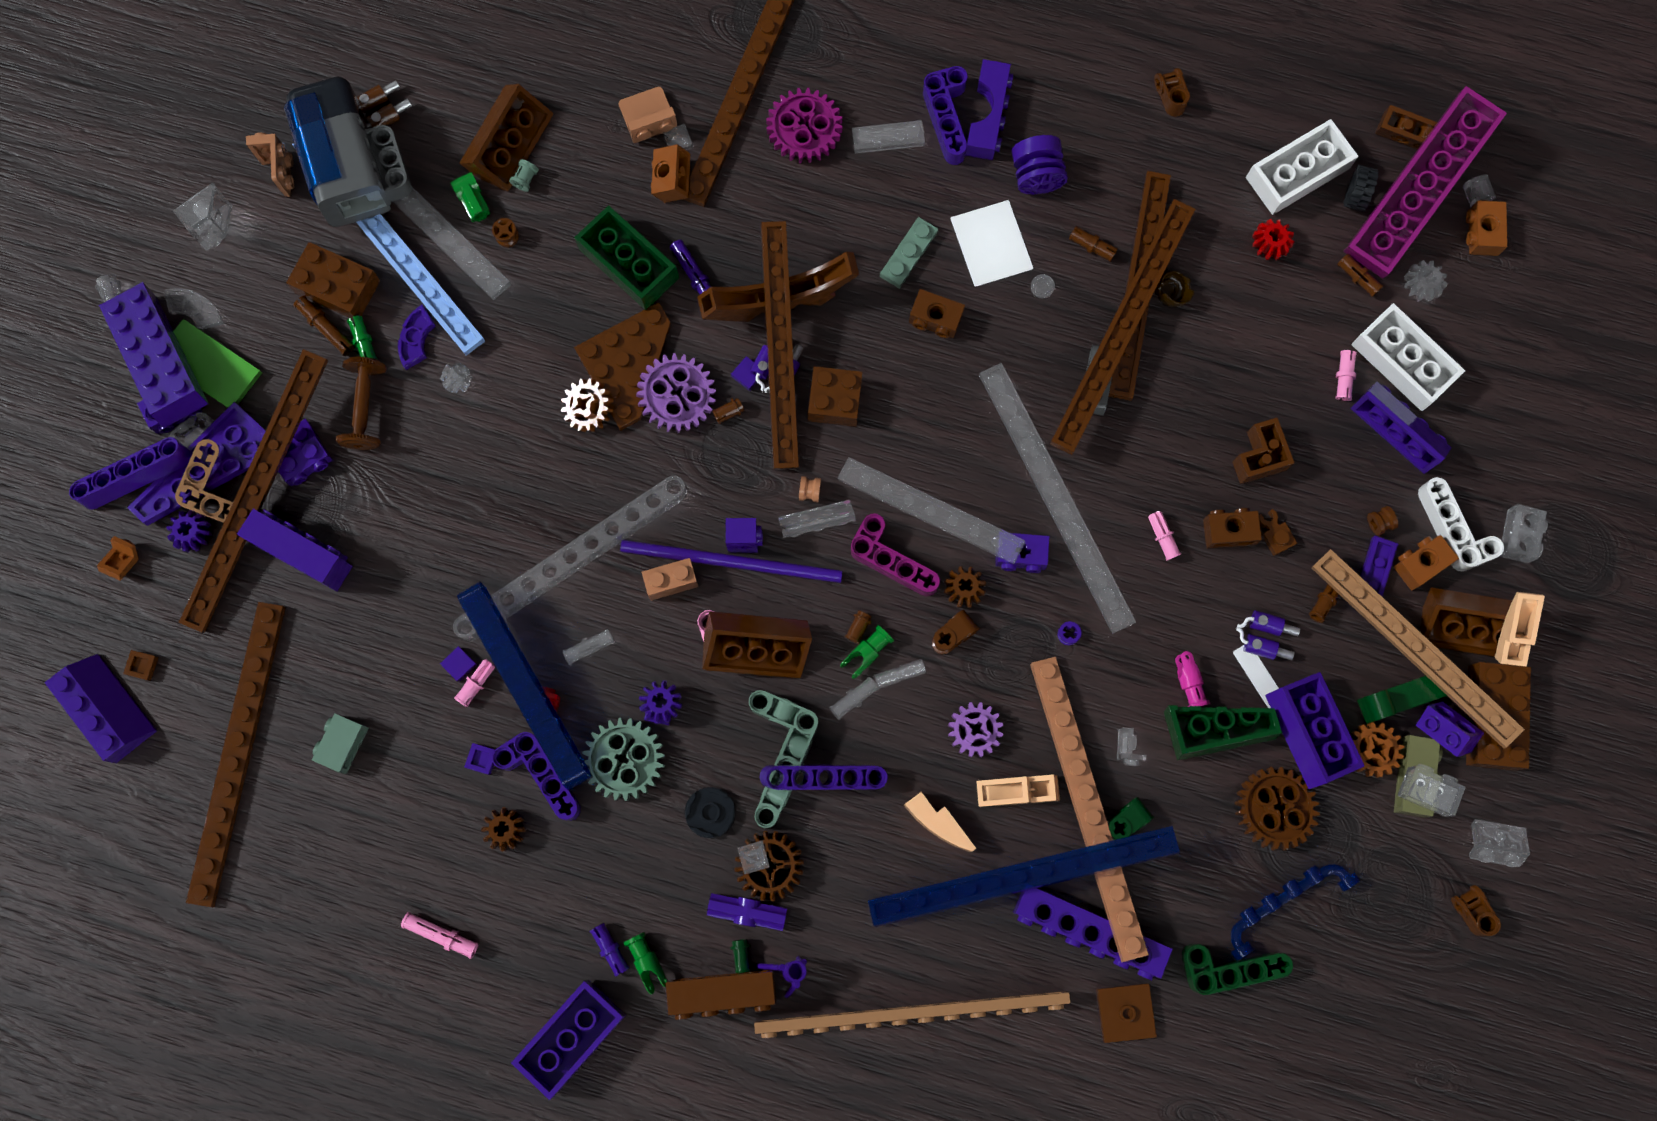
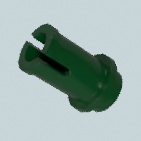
[730,939,752,973]

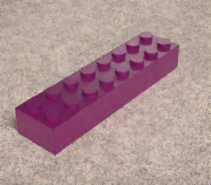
[1343,86,1507,279]

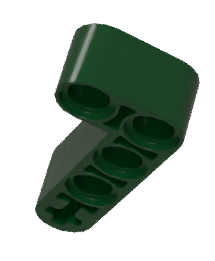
[1357,676,1447,724]
[1181,944,1293,995]

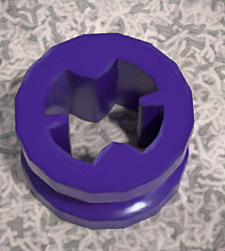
[1057,621,1081,646]

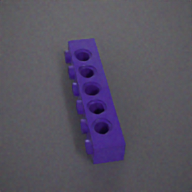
[1013,884,1172,981]

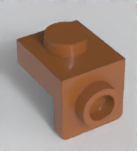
[97,536,139,581]

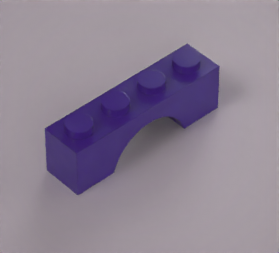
[965,59,1013,160]

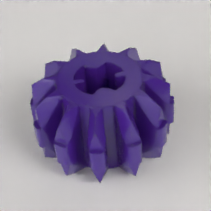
[166,510,212,553]
[639,681,682,724]

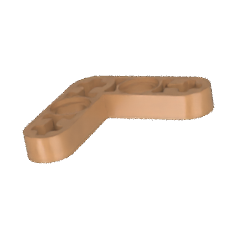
[175,439,233,523]

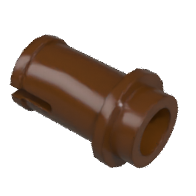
[712,398,745,424]
[845,610,872,644]

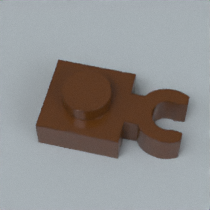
[1259,509,1298,556]

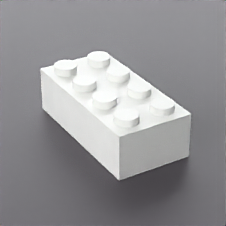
[1246,119,1359,215]
[1351,303,1465,411]

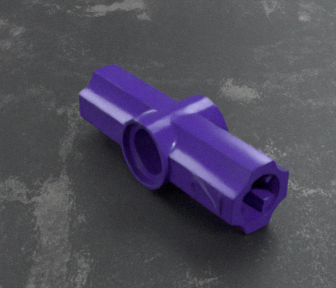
[707,893,787,931]

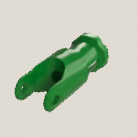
[840,625,894,679]
[624,932,668,994]

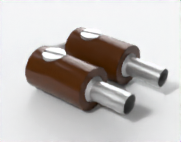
[357,80,412,127]

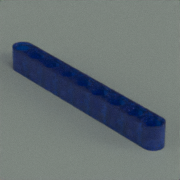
[457,581,591,790]

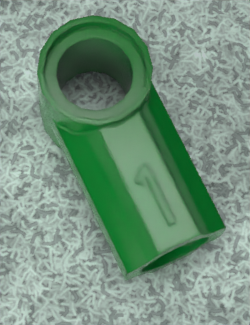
[450,172,491,222]

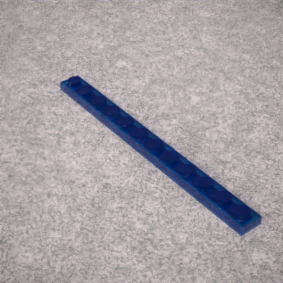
[868,826,1180,927]

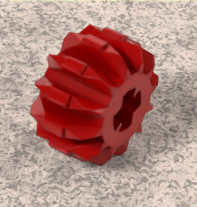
[1252,218,1294,260]

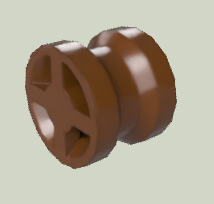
[492,218,519,248]
[1367,506,1398,536]

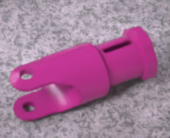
[1175,651,1210,707]

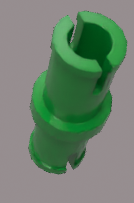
[347,316,378,360]

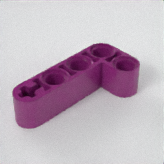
[851,514,940,596]

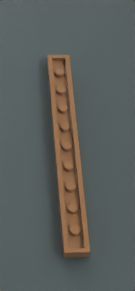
[1312,549,1525,748]

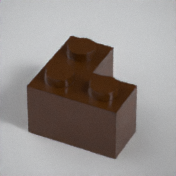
[1232,417,1294,484]

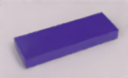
[1360,536,1398,596]

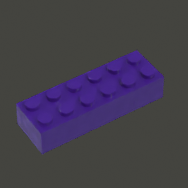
[99,282,208,428]

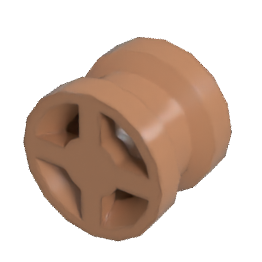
[799,476,821,503]

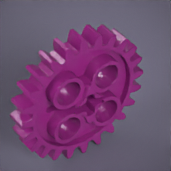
[766,88,842,163]

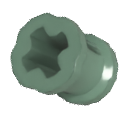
[509,159,539,192]

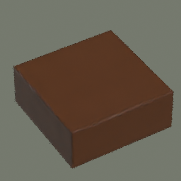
[123,650,159,681]

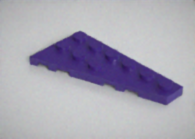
[127,402,266,526]

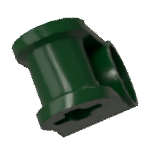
[1107,797,1154,842]

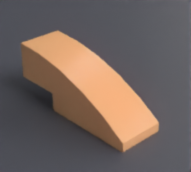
[1495,592,1545,666]
[977,775,1060,807]
[904,792,976,852]

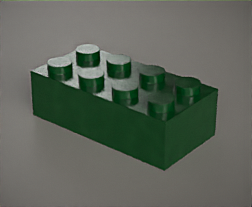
[574,205,679,311]

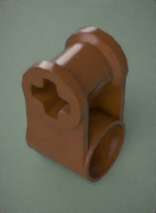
[1154,68,1190,117]
[932,609,980,655]
[1451,885,1501,936]

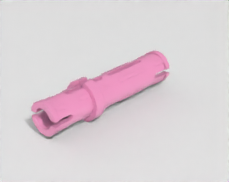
[401,912,479,959]

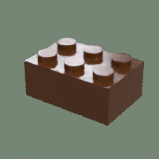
[286,242,380,320]

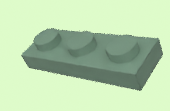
[880,217,938,289]

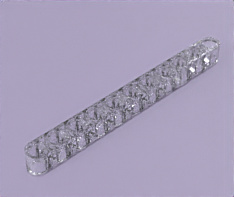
[453,476,687,642]

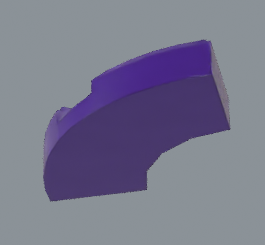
[398,305,436,370]

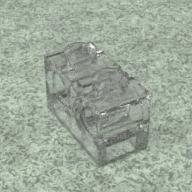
[1500,504,1548,563]

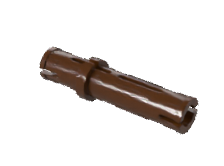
[293,296,355,356]

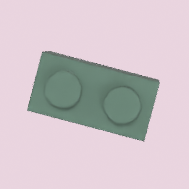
[312,713,369,774]

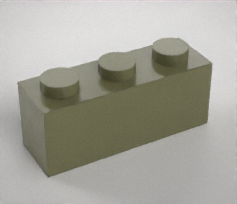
[1394,735,1443,818]

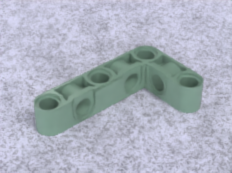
[749,690,818,829]

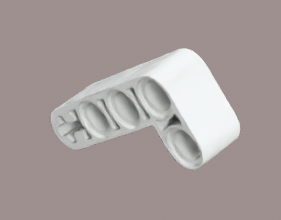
[1418,477,1504,572]

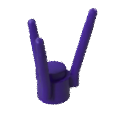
[756,956,807,998]

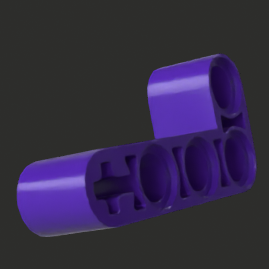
[923,66,968,165]
[492,732,581,821]

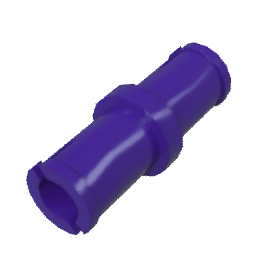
[589,922,630,977]

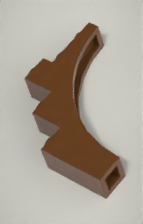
[697,251,859,322]

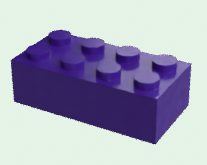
[237,509,353,592]
[1265,672,1365,789]
[511,979,626,1100]

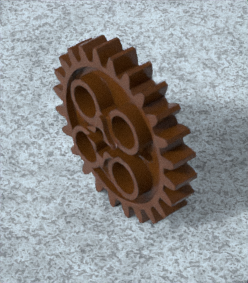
[1235,767,1320,851]

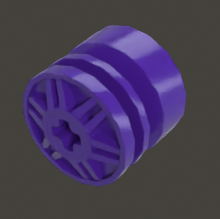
[1012,135,1068,194]

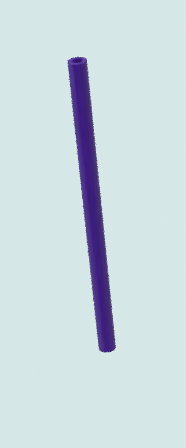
[620,540,842,583]

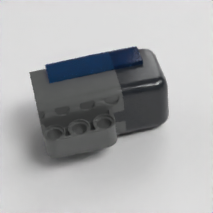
[284,76,412,227]

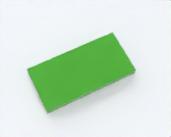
[173,319,262,408]

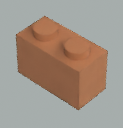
[642,558,699,601]

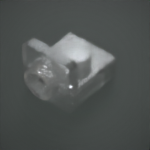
[1117,727,1147,766]

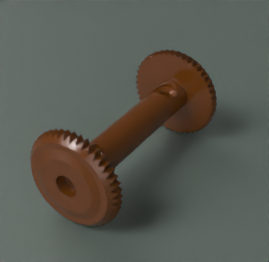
[336,357,387,450]

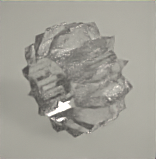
[1404,260,1448,302]

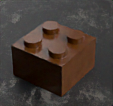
[808,366,862,427]

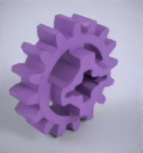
[948,702,1003,758]

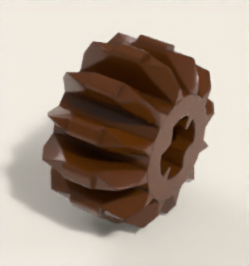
[944,566,986,608]
[481,807,526,852]

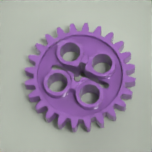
[636,353,716,433]

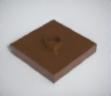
[1096,983,1156,1043]

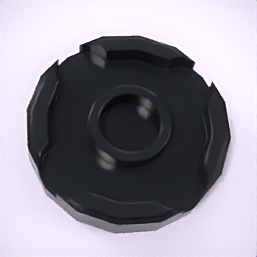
[684,787,736,839]

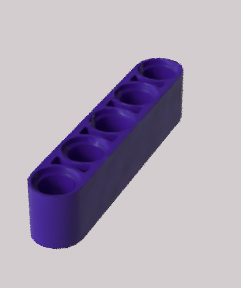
[69,437,192,510]
[759,765,888,790]

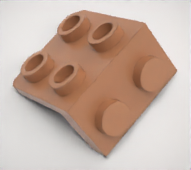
[619,87,678,143]
[246,132,294,197]

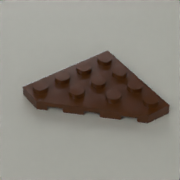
[574,302,671,431]

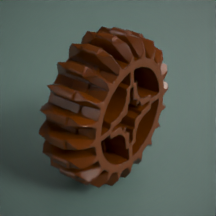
[734,831,804,901]

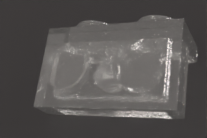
[1469,819,1530,867]

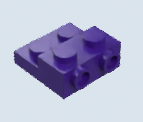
[278,419,333,486]

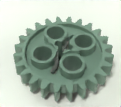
[582,718,665,801]

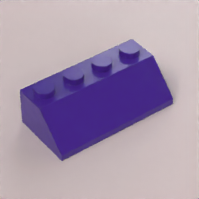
[1350,382,1452,474]
[44,654,157,763]

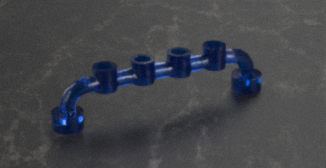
[1231,864,1361,961]

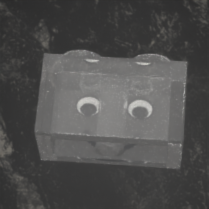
[1397,764,1466,817]

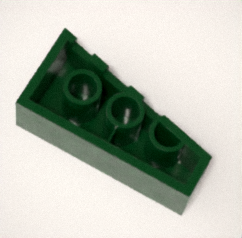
[1164,705,1282,761]

